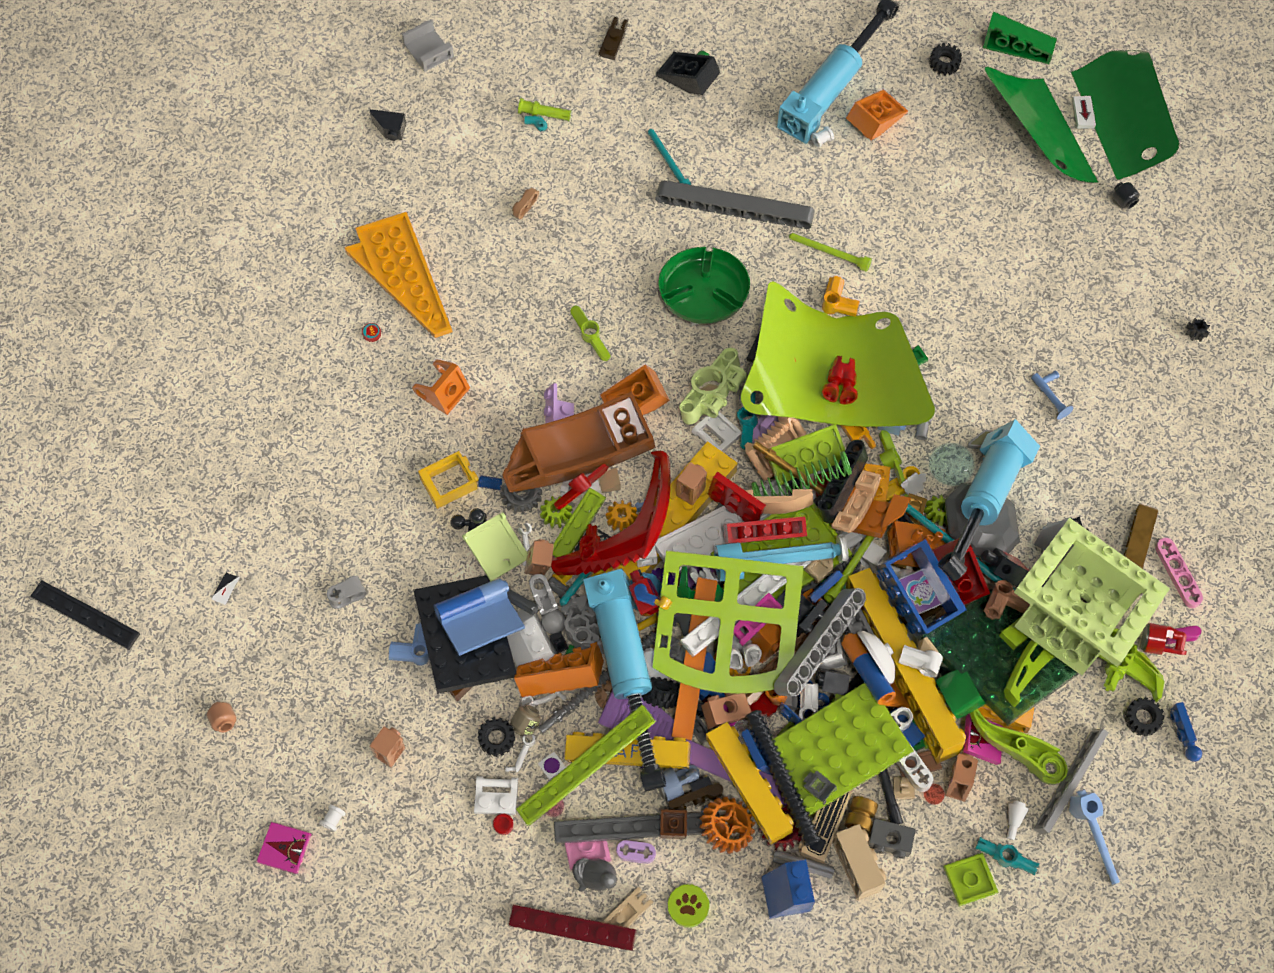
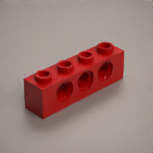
[723,516,807,544]

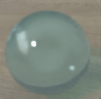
[929,443,975,486]

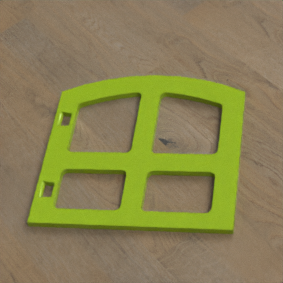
[652,551,804,694]

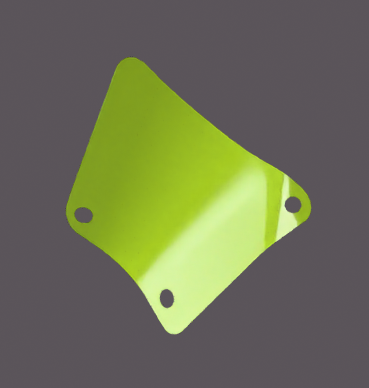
[741,281,935,427]

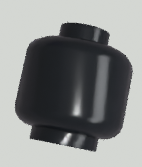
[1112,182,1140,209]

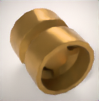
[844,796,879,834]

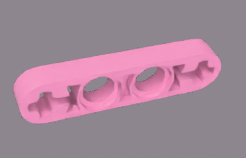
[1155,538,1203,608]

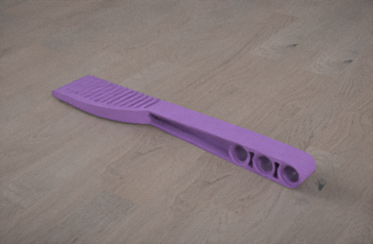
[598,690,788,806]

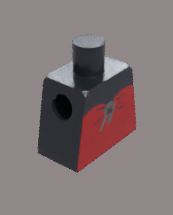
[981,548,1029,587]

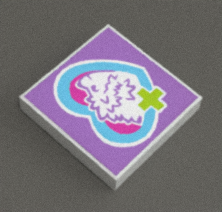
[899,570,941,614]

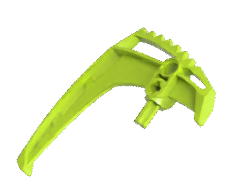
[1004,610,1165,707]

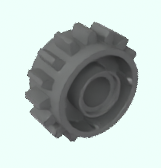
[500,483,542,515]

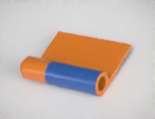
[841,633,910,708]

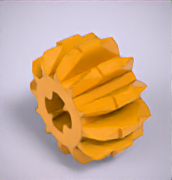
[606,499,638,532]

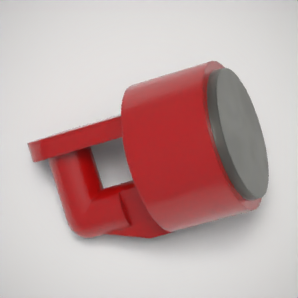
[1141,623,1187,655]

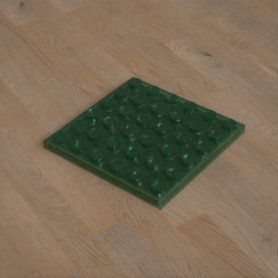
[920,589,1079,726]

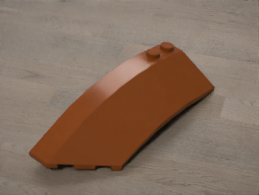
[502,392,656,493]

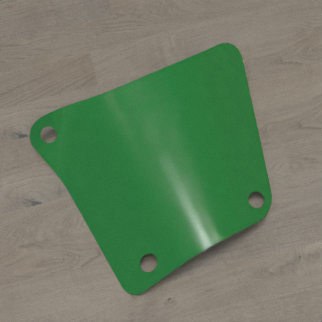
[985,50,1180,183]

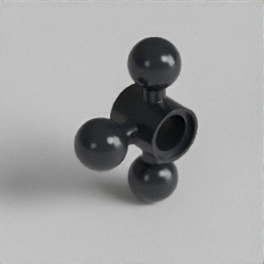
[450,508,487,532]

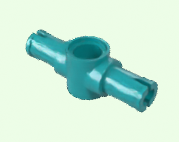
[975,837,1039,876]

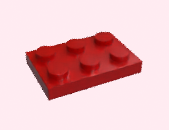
[707,471,766,522]

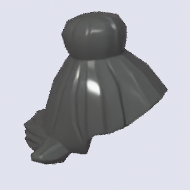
[572,858,617,892]

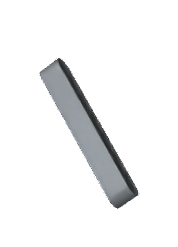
[774,588,866,696]

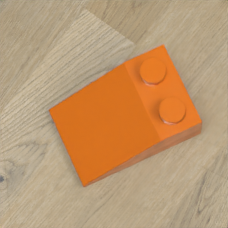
[846,89,908,140]
[600,364,670,415]

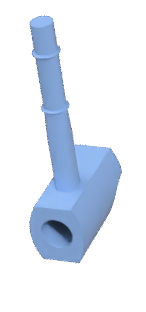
[1069,789,1120,885]

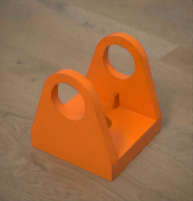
[412,359,470,415]

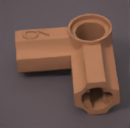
[984,580,1030,620]

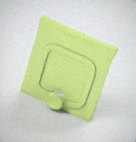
[462,512,527,582]

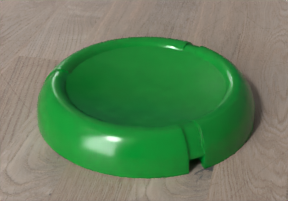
[659,247,750,324]

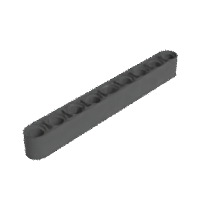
[655,180,815,229]

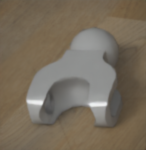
[529,574,566,634]

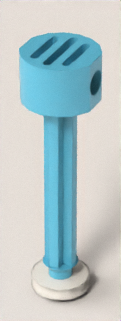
[714,534,849,581]

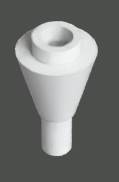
[1006,801,1029,840]

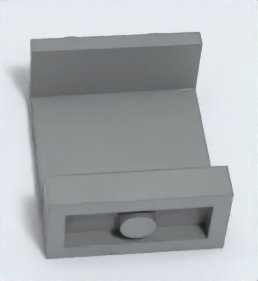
[402,19,454,72]

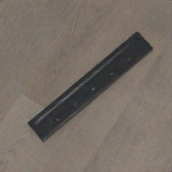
[30,580,140,650]

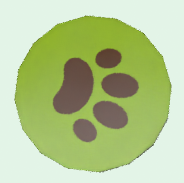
[668,884,710,928]

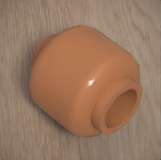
[207,702,237,733]

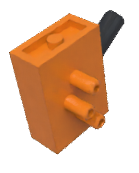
[887,513,946,568]

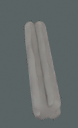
[773,850,834,878]

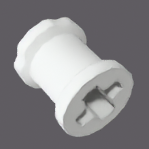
[811,126,834,148]
[319,804,346,832]

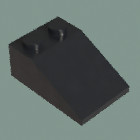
[656,52,721,95]

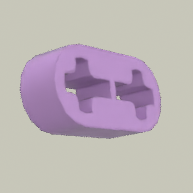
[617,840,656,864]

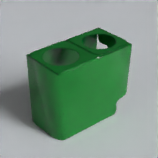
[936,670,986,719]

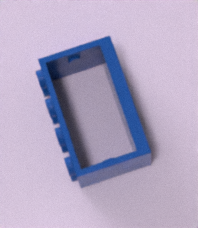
[875,539,967,636]

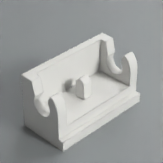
[688,566,718,583]

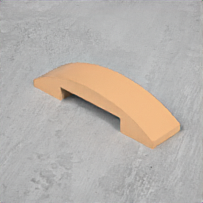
[832,470,881,533]
[745,489,814,514]

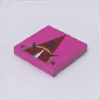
[963,713,1003,765]
[257,822,311,874]

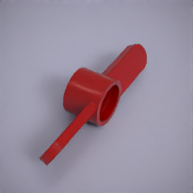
[554,464,608,509]

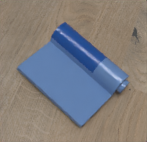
[434,578,525,656]

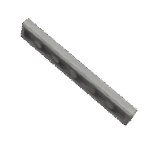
[1034,728,1109,834]

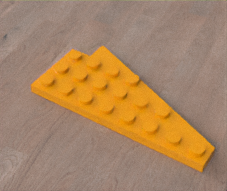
[344,211,452,338]

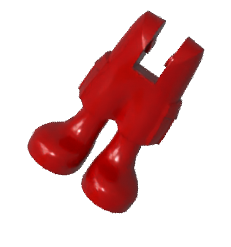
[822,356,858,405]

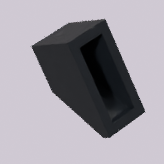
[370,109,406,141]

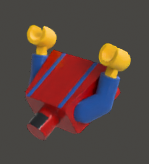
[629,569,673,617]

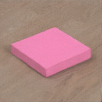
[565,841,611,871]

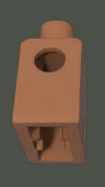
[945,750,978,802]

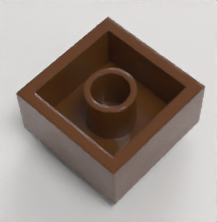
[660,809,687,839]

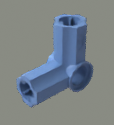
[389,623,429,666]

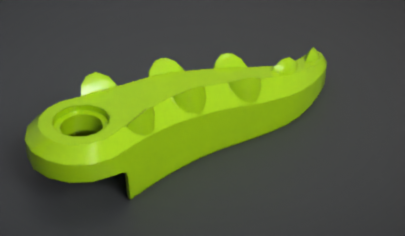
[970,709,1068,785]

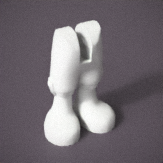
[730,627,762,670]

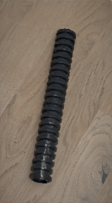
[744,710,821,846]

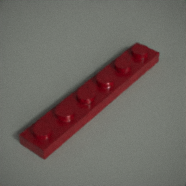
[508,905,637,951]

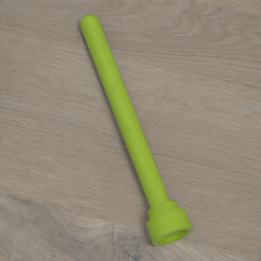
[789,233,872,272]
[824,535,875,604]

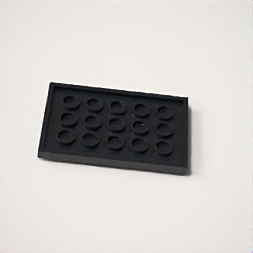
[413,575,517,694]

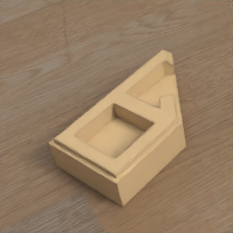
[805,558,833,583]

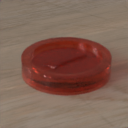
[924,784,945,805]

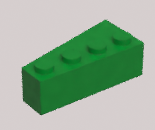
[983,11,1057,65]

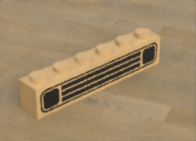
[798,790,853,864]

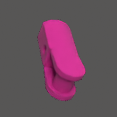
[1166,625,1202,645]

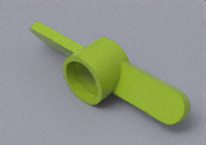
[570,305,611,361]
[879,430,905,486]

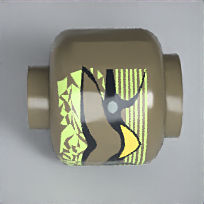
[510,705,541,736]

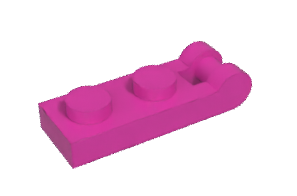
[733,593,783,646]

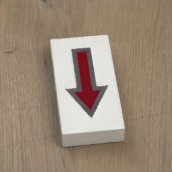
[1072,96,1096,129]

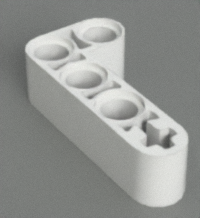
[891,707,933,792]

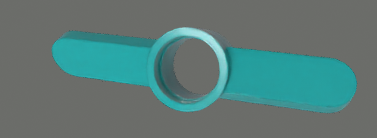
[737,392,758,450]

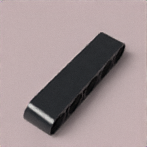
[818,440,868,523]

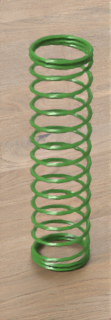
[751,451,852,496]

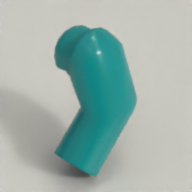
[524,116,548,131]

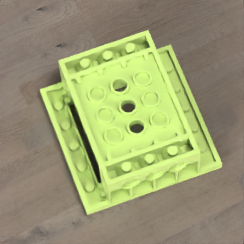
[1014,518,1170,675]

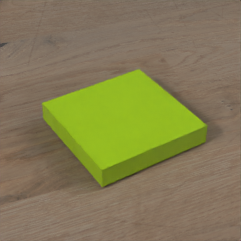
[943,853,999,907]

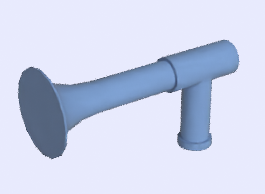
[1031,370,1073,420]

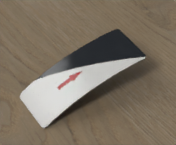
[212,572,240,605]

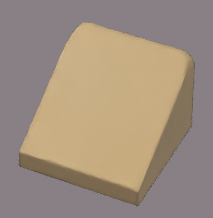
[599,468,621,493]

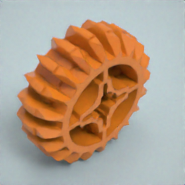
[700,797,756,854]

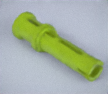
[518,98,572,121]

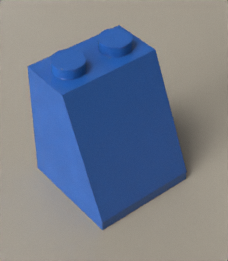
[761,860,815,919]

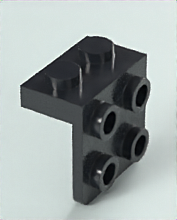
[776,589,828,638]

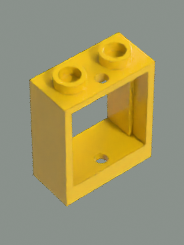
[418,451,479,509]

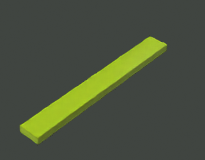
[516,705,656,826]

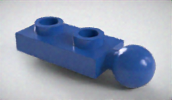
[1170,702,1202,762]

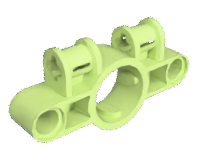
[679,348,748,425]

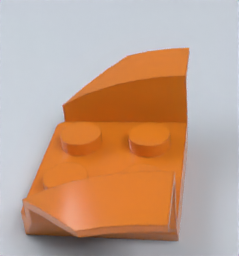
[842,486,911,538]

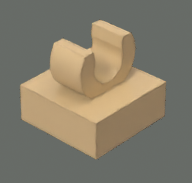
[893,777,915,799]

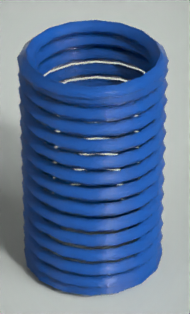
[478,475,502,491]

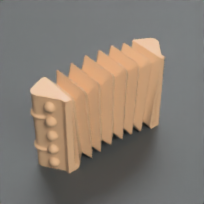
[744,416,807,481]

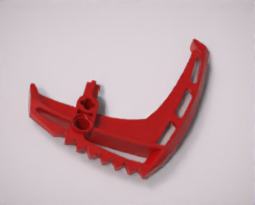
[551,450,671,575]

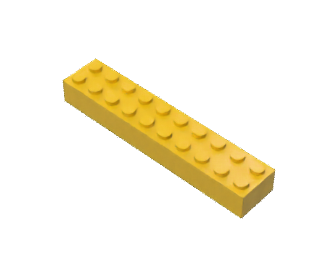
[590,441,738,580]
[846,568,966,764]

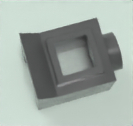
[803,771,837,805]

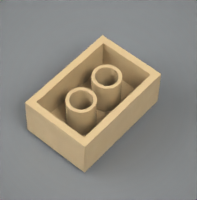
[832,824,887,901]

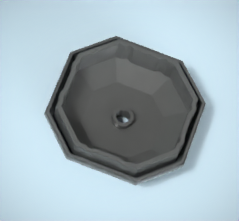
[945,483,1020,557]

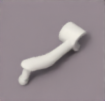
[518,523,532,566]
[522,691,566,707]
[505,735,535,772]

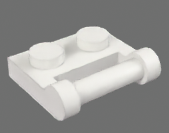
[691,412,741,453]
[474,776,518,815]

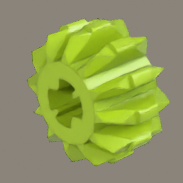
[924,494,948,526]
[540,496,572,529]

